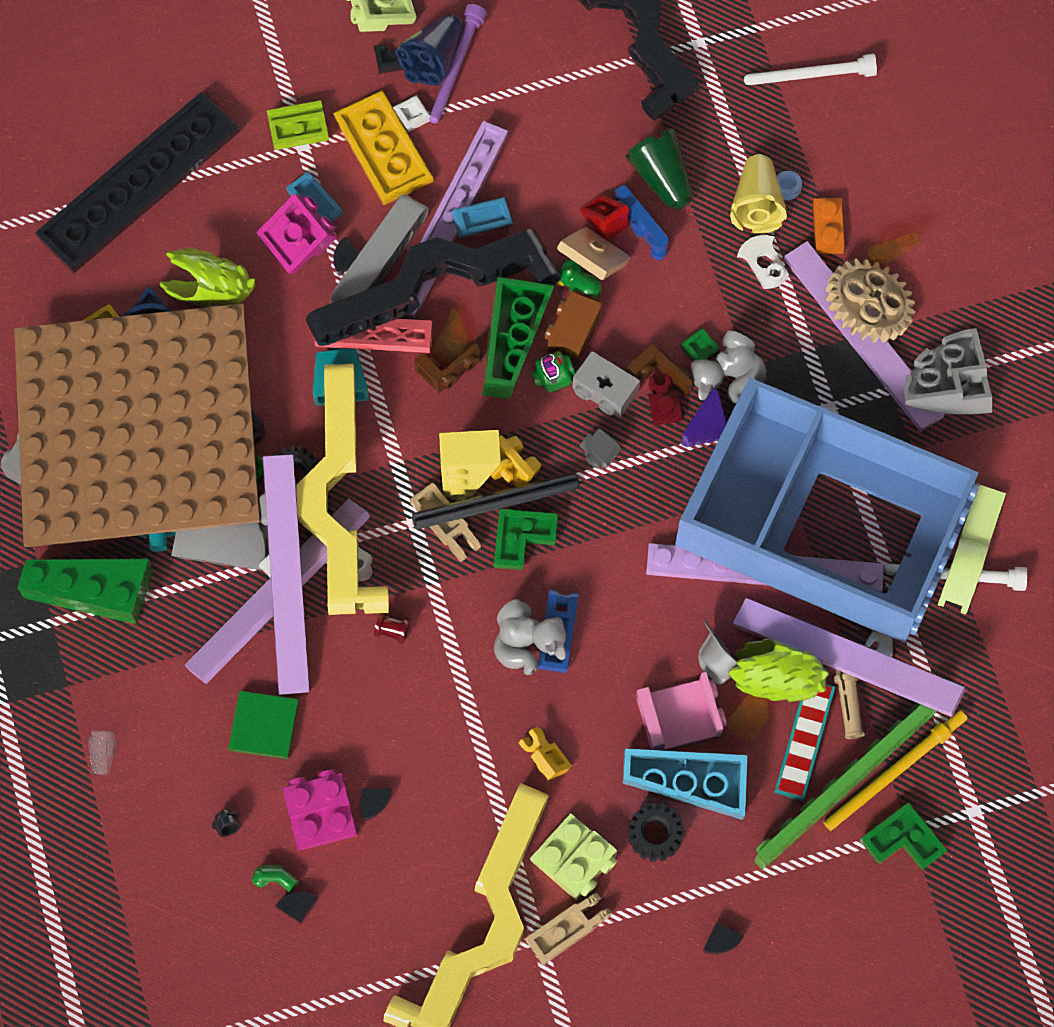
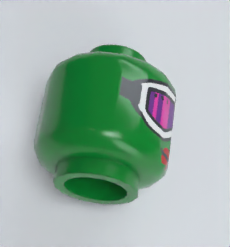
[532,351,576,393]

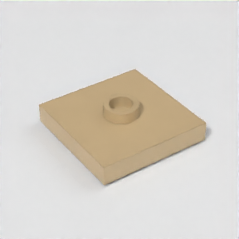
[557,226,631,280]

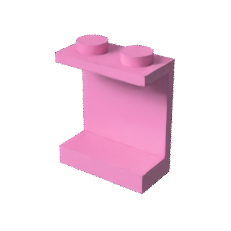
[636,672,727,751]

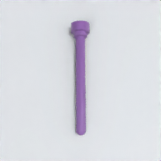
[429,4,487,124]

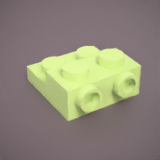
[346,0,417,32]
[530,813,617,900]

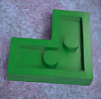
[494,509,558,570]
[860,803,947,871]

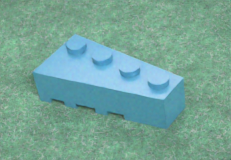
[622,749,747,820]

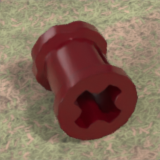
[374,613,411,644]

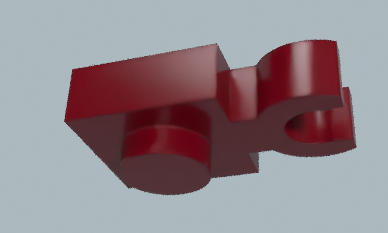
[648,373,682,426]

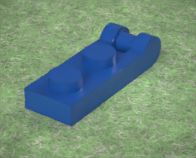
[615,184,668,260]
[538,589,579,673]

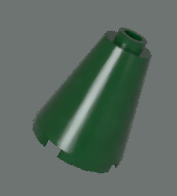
[625,128,693,211]

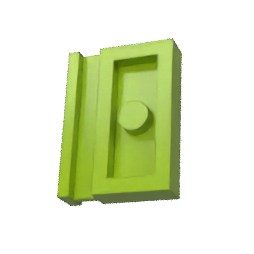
[267,100,329,150]

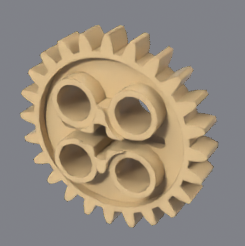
[825,259,915,343]

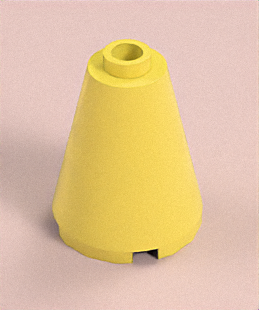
[730,154,787,234]

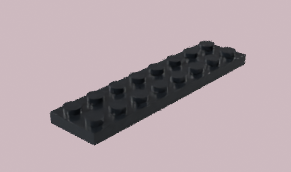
[35,92,240,273]

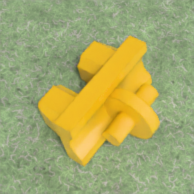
[491,435,541,487]

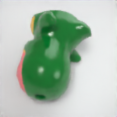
[557,259,603,300]

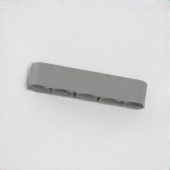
[330,194,429,303]

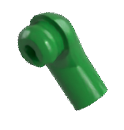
[252,864,299,893]

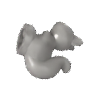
[691,330,767,404]
[494,599,567,675]

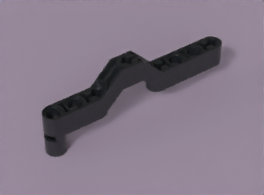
[578,0,699,121]
[305,229,561,346]

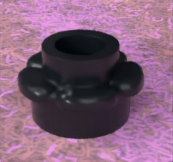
[211,809,241,837]

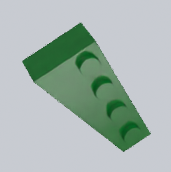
[482,277,554,399]
[17,559,153,625]

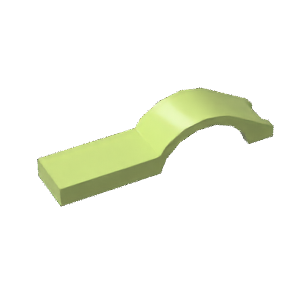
[938,484,1006,615]

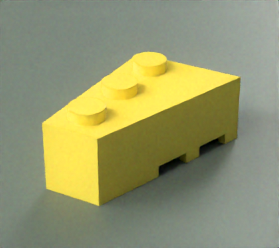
[439,430,501,500]

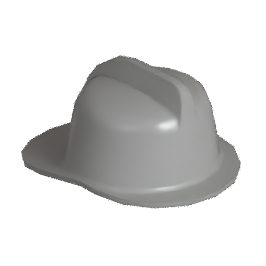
[698,618,739,685]

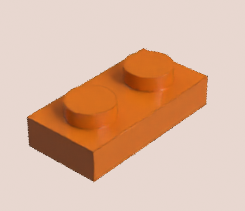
[812,198,844,254]

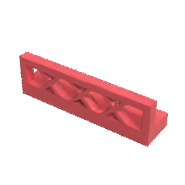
[315,319,433,353]

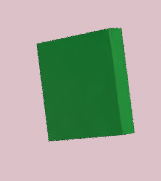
[228,691,299,759]

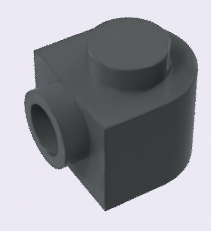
[580,429,621,469]

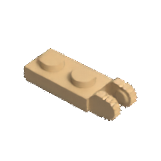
[409,483,481,562]
[525,893,612,965]

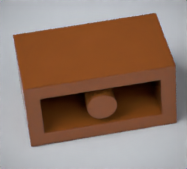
[545,291,602,363]

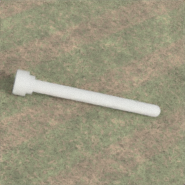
[744,54,877,85]
[883,564,1027,591]

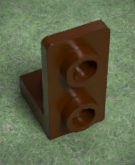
[414,343,480,394]
[627,344,693,396]

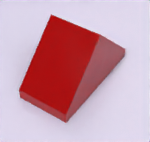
[579,194,629,241]

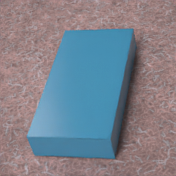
[286,172,343,222]
[451,197,513,238]

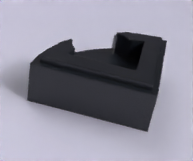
[374,45,403,74]
[333,237,359,276]
[361,788,392,821]
[275,892,318,924]
[703,922,744,955]

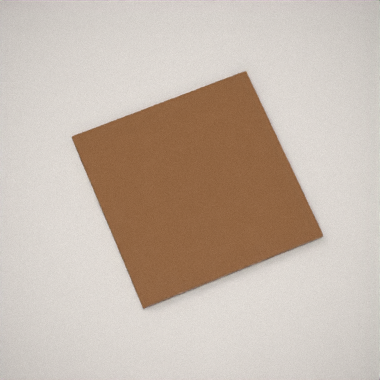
[14,304,260,547]

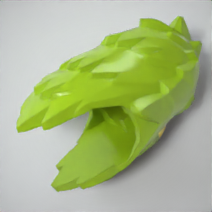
[160,248,256,308]
[728,639,829,702]

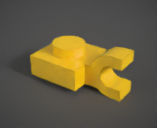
[519,726,572,780]

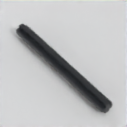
[412,472,580,529]

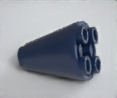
[395,14,463,86]

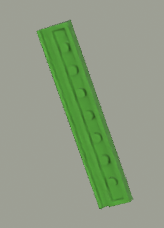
[754,703,937,870]

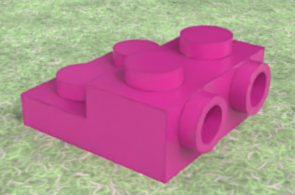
[256,194,337,275]
[283,770,357,851]

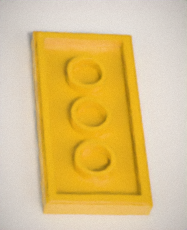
[333,90,434,205]

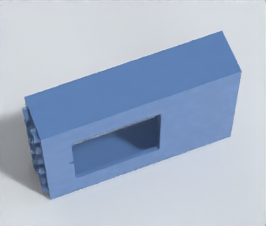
[675,377,980,643]

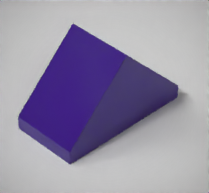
[681,389,726,447]

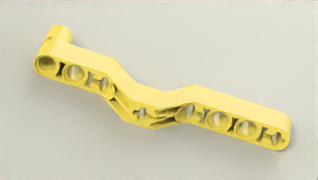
[296,364,389,615]
[383,783,549,1027]

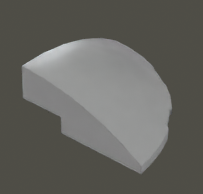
[904,328,992,414]
[171,522,267,570]

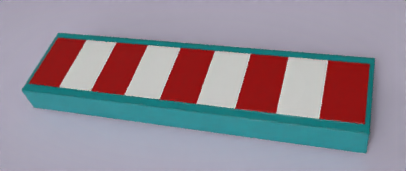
[774,684,835,801]

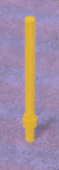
[823,710,968,831]

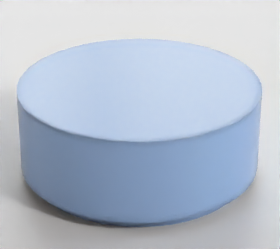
[777,171,802,200]

